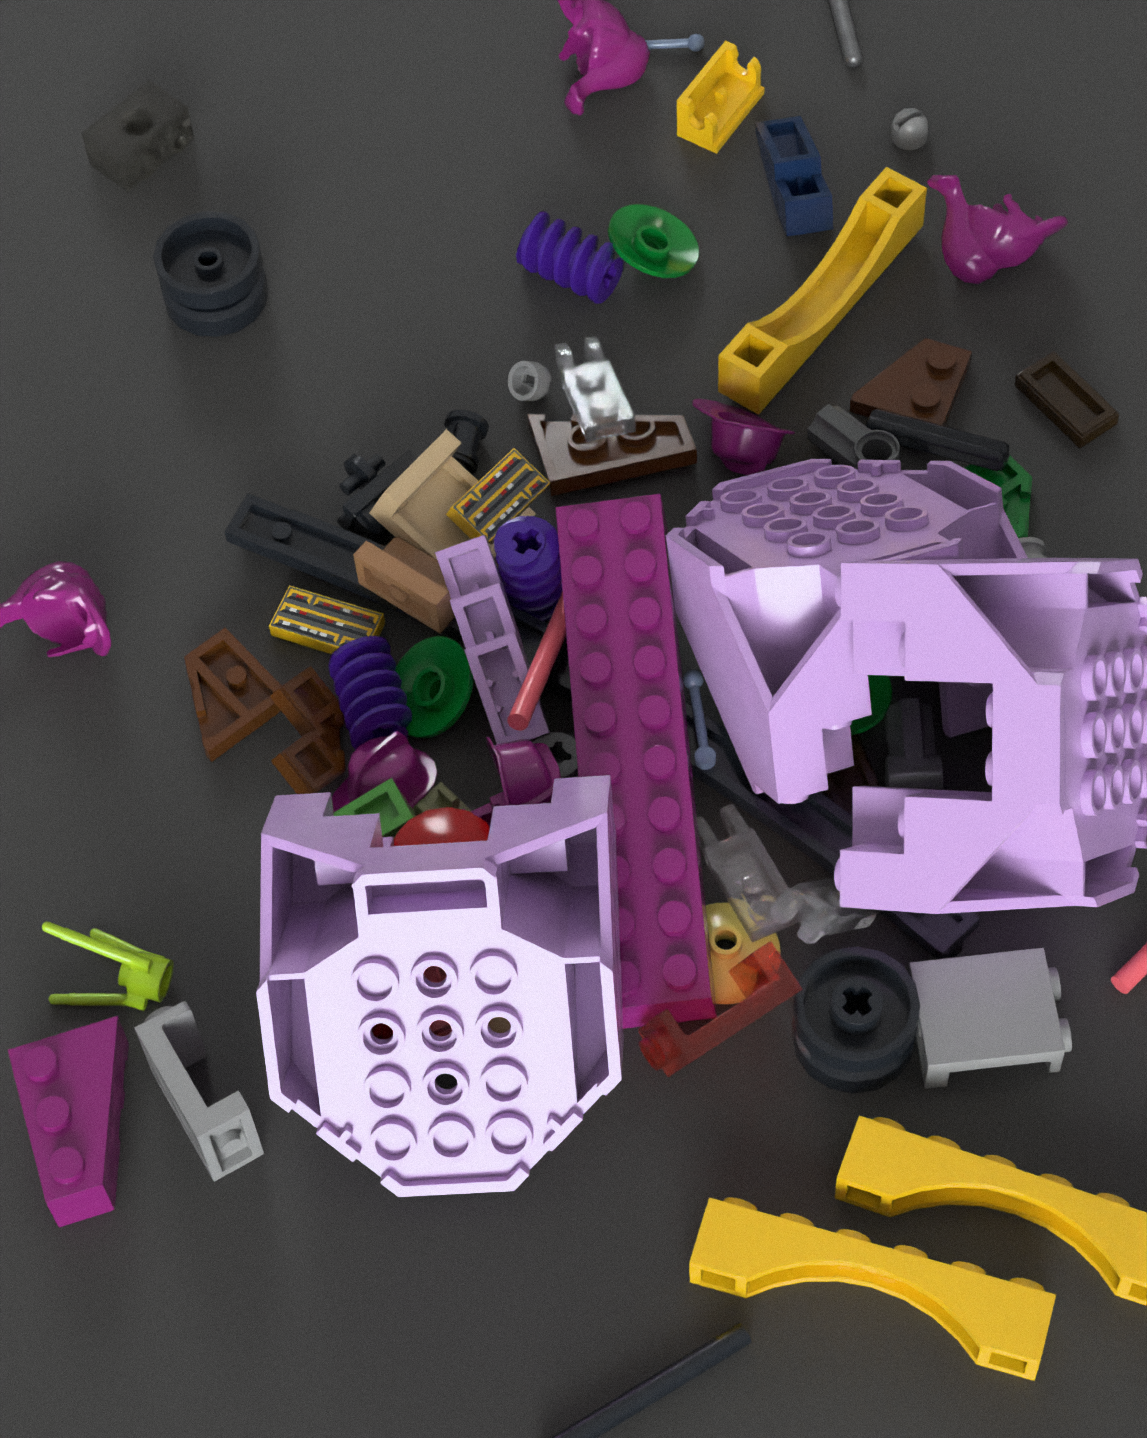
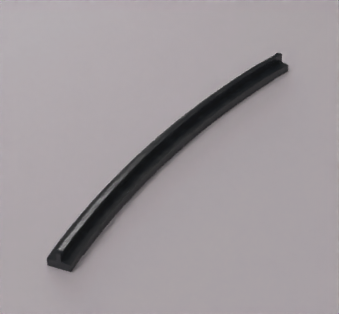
[225,493,980,959]

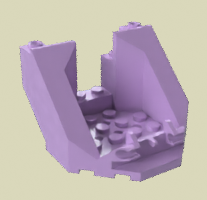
[666,459,1028,804]
[834,558,1147,914]
[256,775,624,1197]

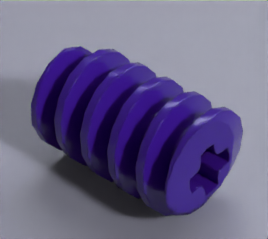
[516,211,624,304]
[494,516,563,622]
[328,636,413,750]

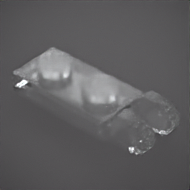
[555,336,636,442]
[697,804,802,942]
[769,877,879,944]

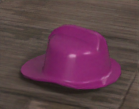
[692,399,795,475]
[332,731,438,813]
[486,737,561,806]

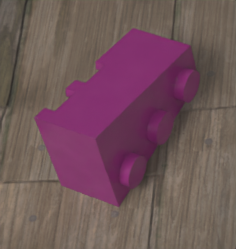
[8,1016,129,1227]

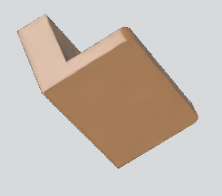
[353,537,455,633]

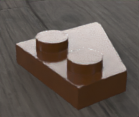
[849,338,972,426]

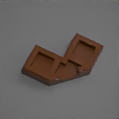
[270,666,345,794]

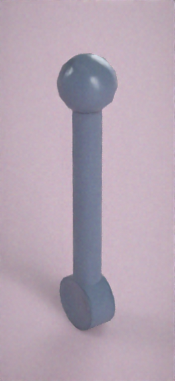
[645,33,705,52]
[683,670,716,770]

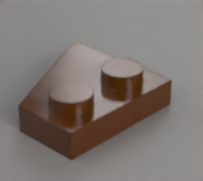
[184,627,282,762]

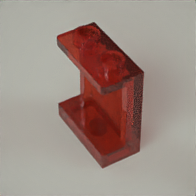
[638,941,802,1077]

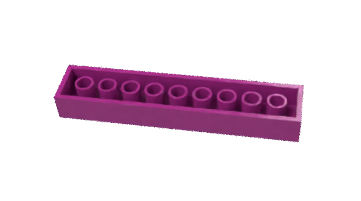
[556,494,717,1029]

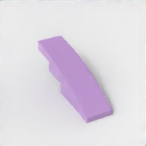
[435,535,550,744]

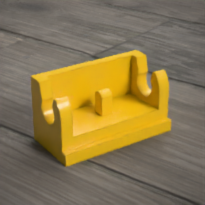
[677,40,765,154]

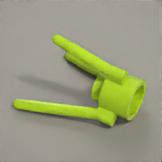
[42,921,174,1011]

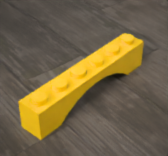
[718,167,927,415]
[835,1115,1147,1306]
[689,1197,1057,1381]

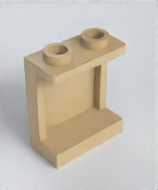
[369,429,536,568]

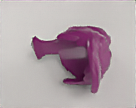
[557,0,650,115]
[927,175,1068,284]
[0,561,111,657]

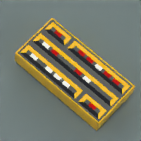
[446,448,550,543]
[269,585,385,654]

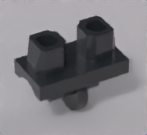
[337,449,417,542]

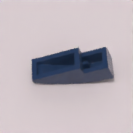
[755,116,833,237]

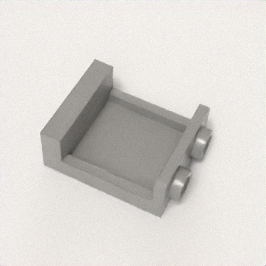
[908,947,1072,1089]
[134,1001,264,1182]

